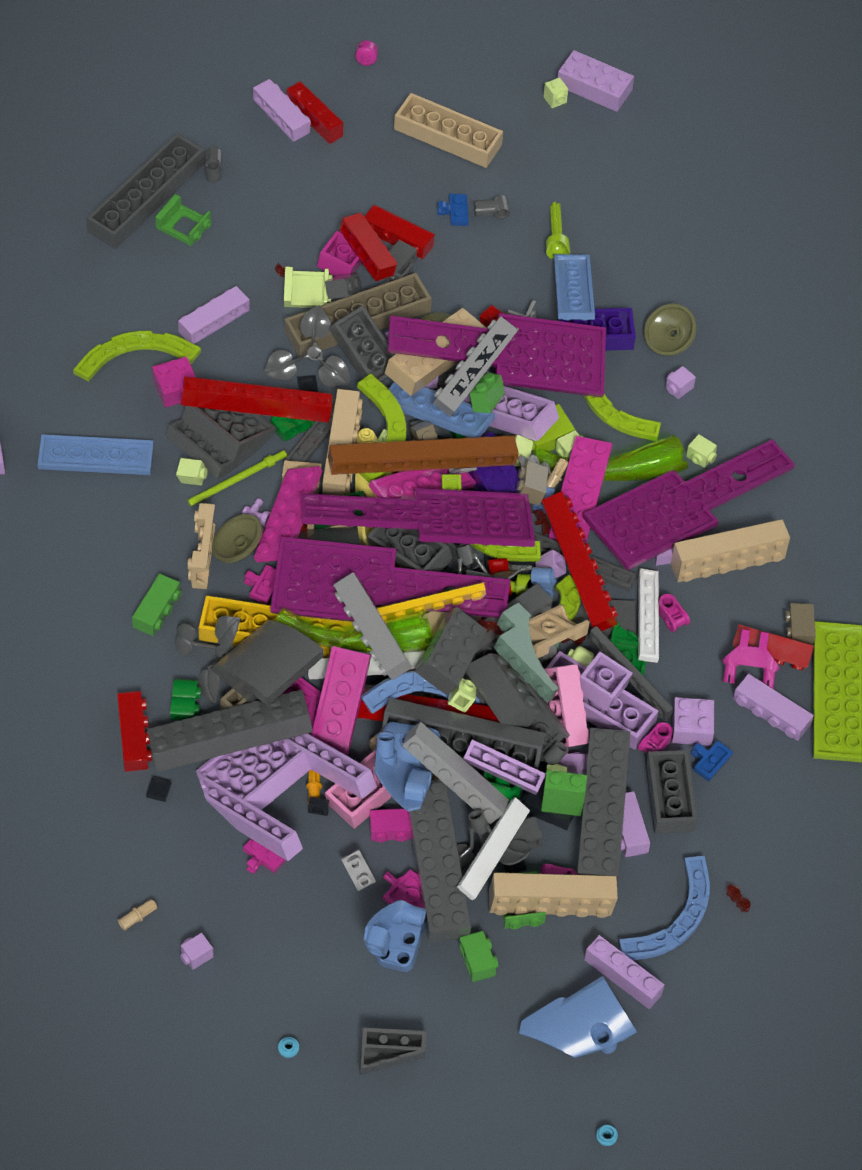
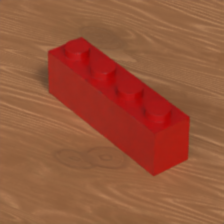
[287,81,344,144]
[364,205,435,259]
[339,212,397,281]
[732,625,814,671]
[117,691,152,772]

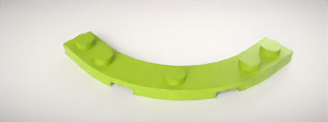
[73,331,201,382]
[357,374,407,483]
[583,394,661,441]
[442,474,541,562]

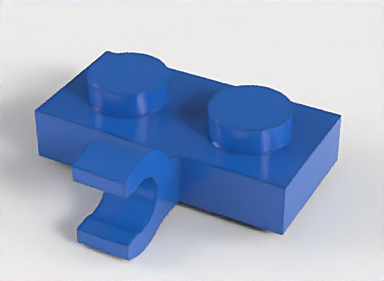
[437,194,469,226]
[691,741,733,782]

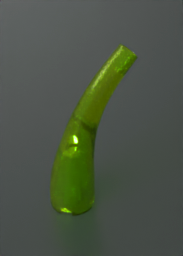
[536,435,688,481]
[275,608,433,654]

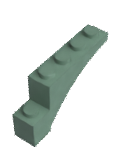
[494,602,559,703]

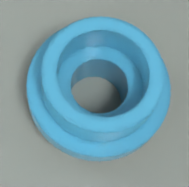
[278,1037,299,1058]
[596,1125,618,1146]

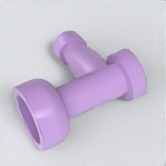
[242,498,271,526]

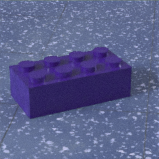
[559,308,636,351]
[468,432,520,493]

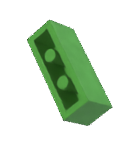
[132,574,182,636]

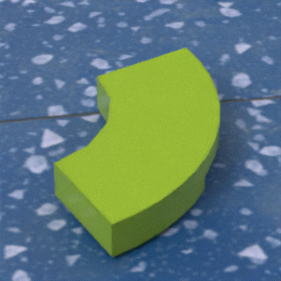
[555,574,580,621]

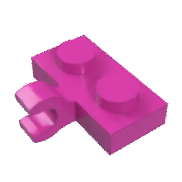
[244,565,276,605]
[243,839,286,874]

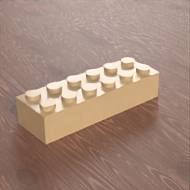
[394,93,503,168]
[385,308,486,396]
[323,389,363,495]
[671,519,790,582]
[489,873,618,918]

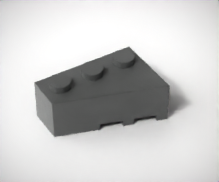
[360,1027,426,1075]

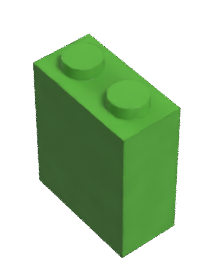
[541,770,587,816]

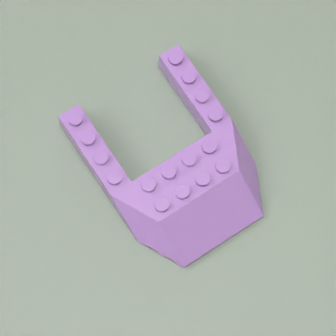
[196,734,377,861]

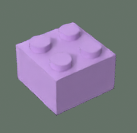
[580,652,633,711]
[672,697,714,746]

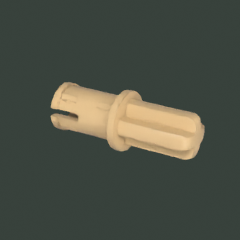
[547,458,569,489]
[117,899,157,931]

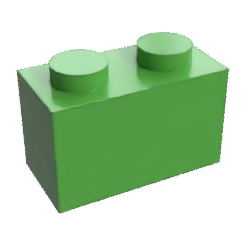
[470,373,505,413]
[459,931,499,982]

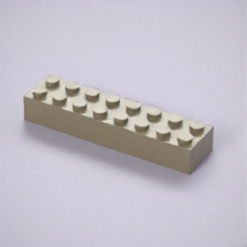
[284,273,432,357]

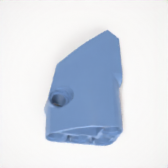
[374,722,441,812]
[364,900,426,972]
[519,976,637,1058]

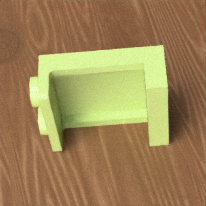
[284,267,332,308]

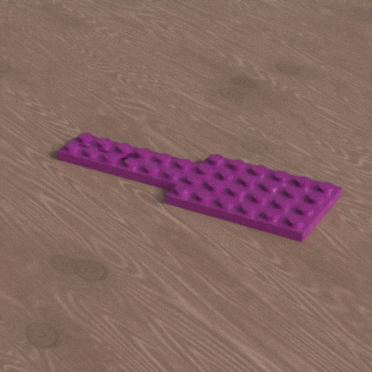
[387,313,606,398]
[583,439,795,571]
[301,488,535,547]
[270,537,510,625]

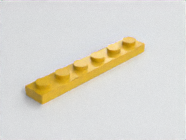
[377,583,486,622]

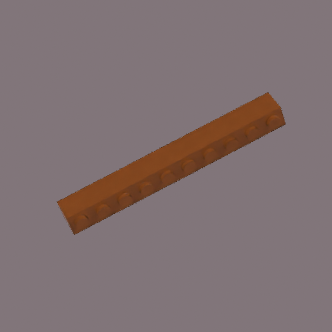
[328,436,519,475]

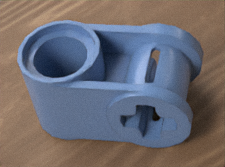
[531,567,557,598]

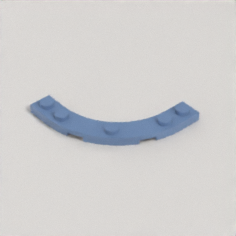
[360,671,482,714]
[619,856,710,960]

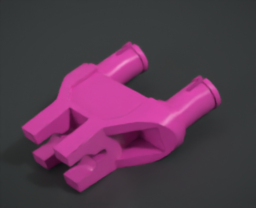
[722,629,779,689]

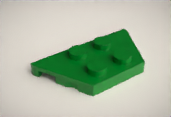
[611,622,646,683]

